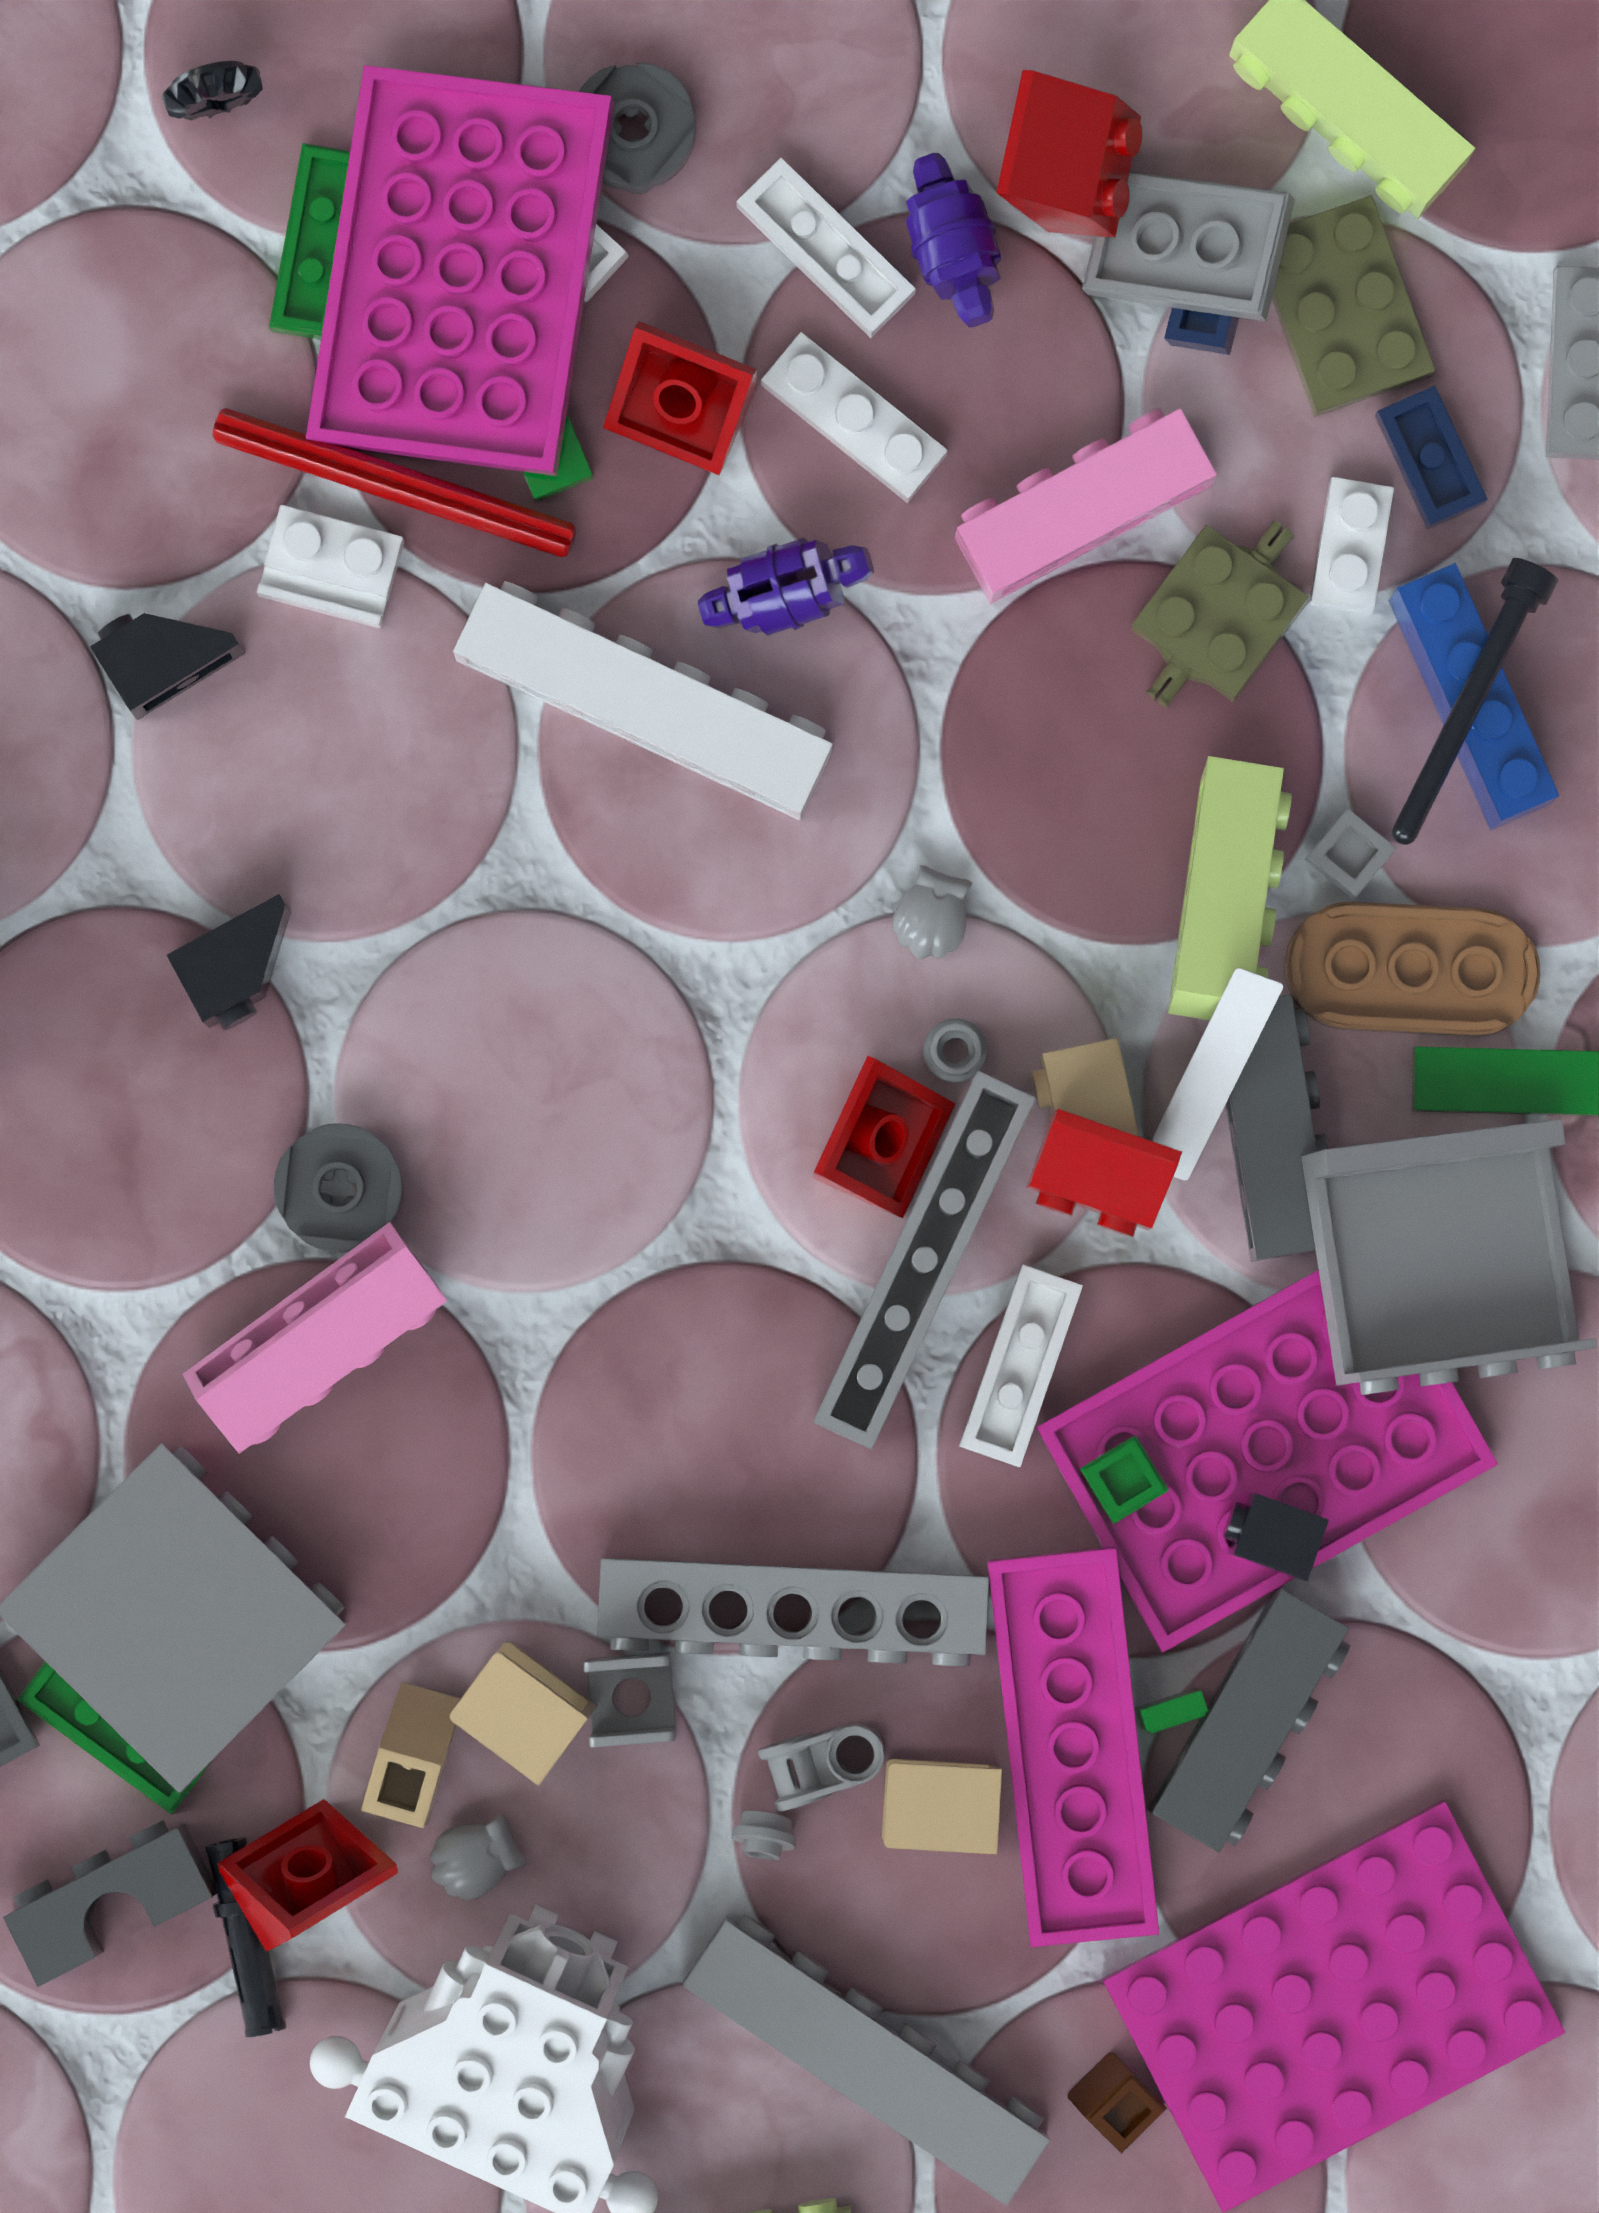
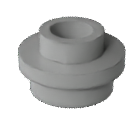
[923,1019,987,1083]
[731,1811,797,1860]

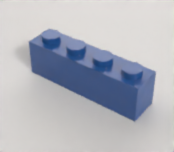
[1388,563,1560,831]

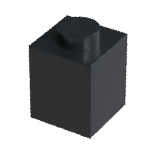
[1223,1493,1329,1581]

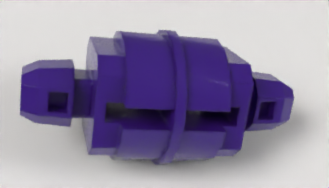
[906,153,1001,327]
[698,538,874,636]

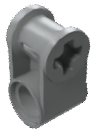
[757,1722,885,1812]

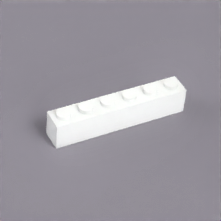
[453,581,833,820]

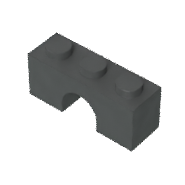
[3,1820,216,1987]

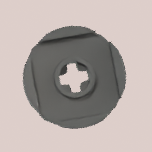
[579,62,696,194]
[274,1123,404,1252]

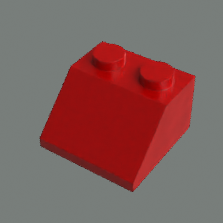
[996,70,1142,238]
[1026,1109,1182,1237]

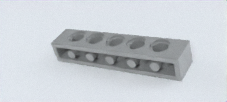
[597,1558,989,1667]

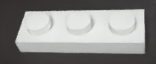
[736,158,916,338]
[761,332,948,503]
[959,1264,1083,1468]

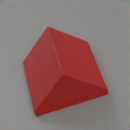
[603,321,757,475]
[813,1056,956,1219]
[217,1799,398,1952]

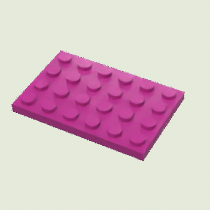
[306,65,615,476]
[1035,1269,1498,1653]
[1102,1800,1566,2213]

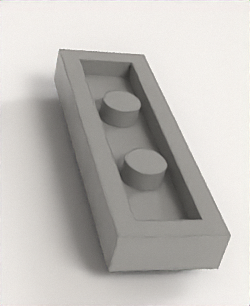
[1546,266,1599,460]

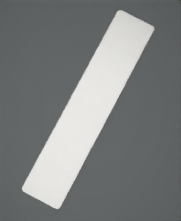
[1151,968,1283,1180]

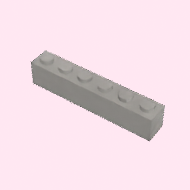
[812,1071,1036,1450]
[682,1914,1050,2206]

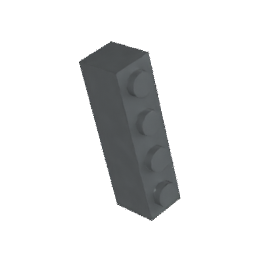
[1225,994,1328,1262]
[1147,1588,1350,1853]

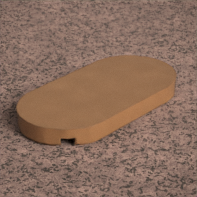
[1284,902,1541,1037]

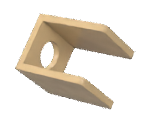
[450,1641,597,1786]
[882,1759,1002,1855]

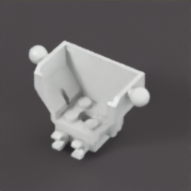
[310,1904,658,2213]

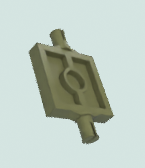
[1131,521,1309,708]

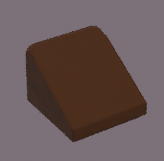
[1068,2052,1167,2154]

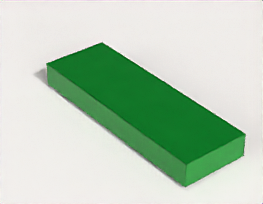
[269,143,350,340]
[1412,1046,1599,1116]
[17,1662,212,1815]

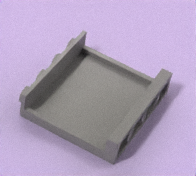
[1301,1119,1598,1395]
[0,1443,346,1794]

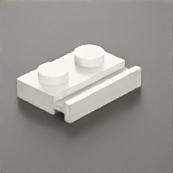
[256,505,405,629]

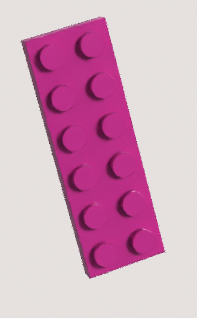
[988,1546,1159,1947]

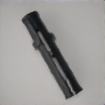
[205,1837,287,2037]

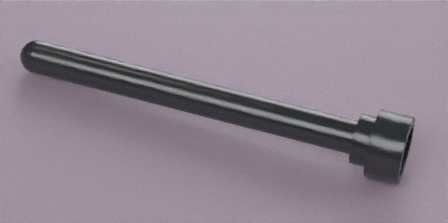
[1392,558,1558,845]

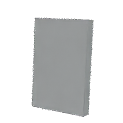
[1082,171,1295,322]

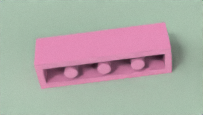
[954,408,1217,604]
[182,1222,447,1454]

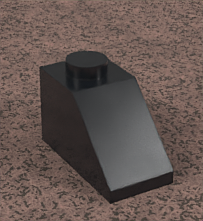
[90,613,245,720]
[167,894,291,1030]

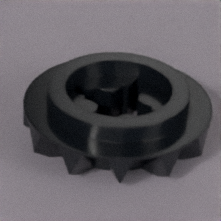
[161,61,263,121]

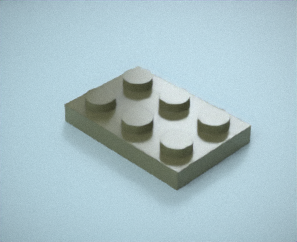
[1272,195,1436,417]

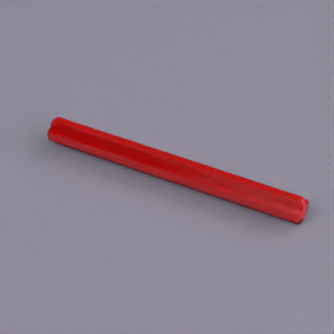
[212,408,576,557]

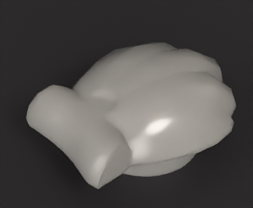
[892,865,972,959]
[430,1814,526,1901]

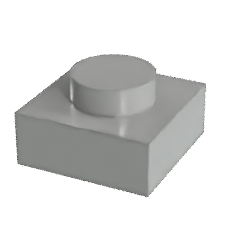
[1304,808,1396,900]

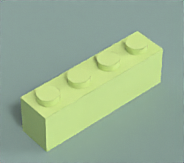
[1229,0,1475,219]
[1168,756,1292,1020]

